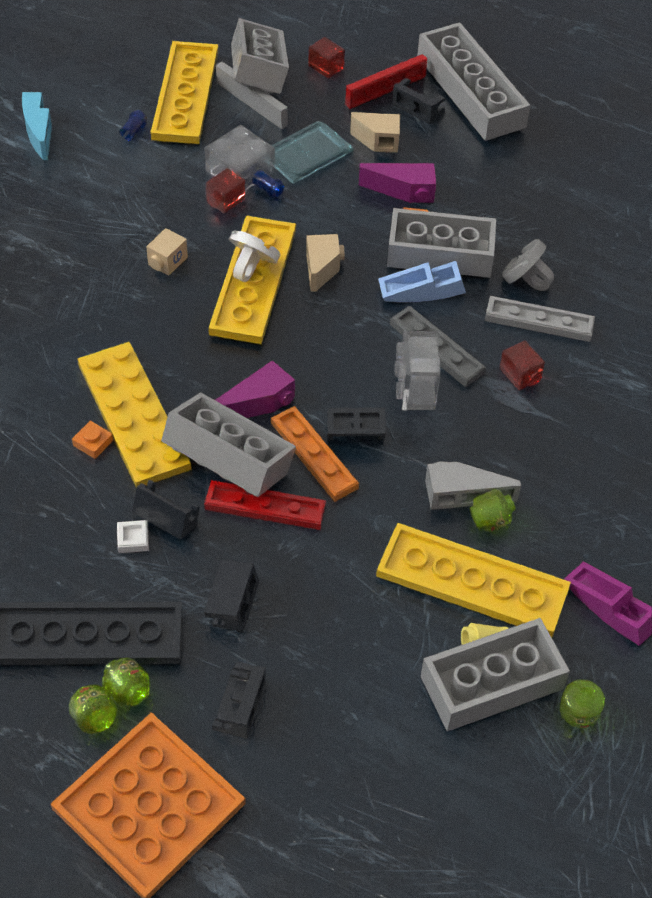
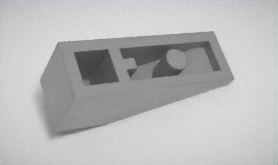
[425,462,521,510]

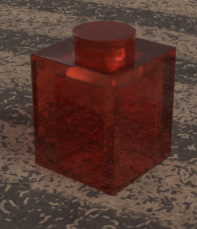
[308,37,345,78]
[206,168,245,214]
[499,341,545,390]

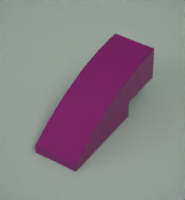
[564,561,652,646]

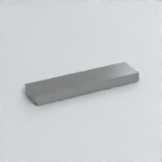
[216,62,288,129]
[485,296,595,342]

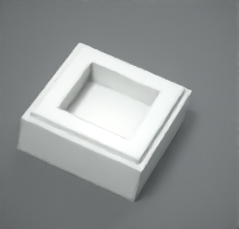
[117,520,149,553]

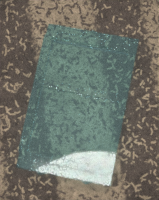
[263,121,353,184]

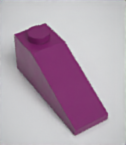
[359,163,436,203]
[215,361,295,418]

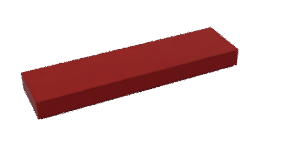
[345,54,427,109]
[204,480,326,530]

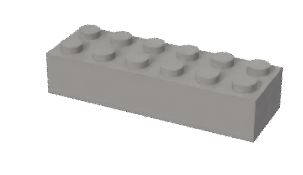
[417,22,530,141]

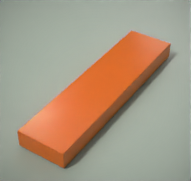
[271,406,359,502]

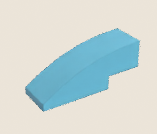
[22,92,52,160]

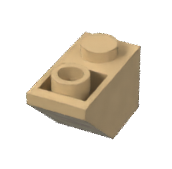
[350,112,400,153]

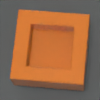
[72,420,114,459]

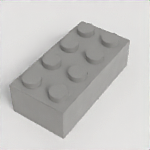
[231,18,289,94]
[387,208,496,278]
[161,392,296,497]
[421,618,570,732]

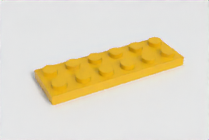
[151,41,218,144]
[208,216,296,344]
[77,342,191,487]
[376,523,571,638]

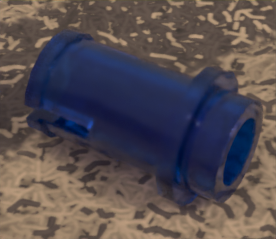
[119,110,147,141]
[252,170,284,197]

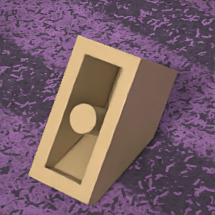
[306,234,345,292]

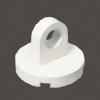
[229,230,280,282]

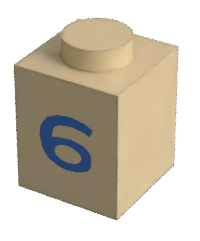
[146,228,188,276]

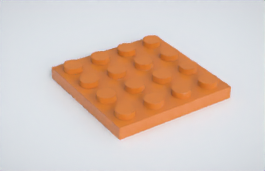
[51,713,246,898]

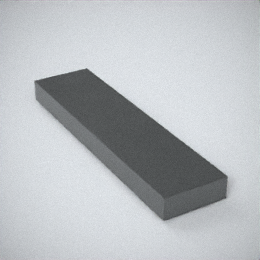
[390,306,486,387]

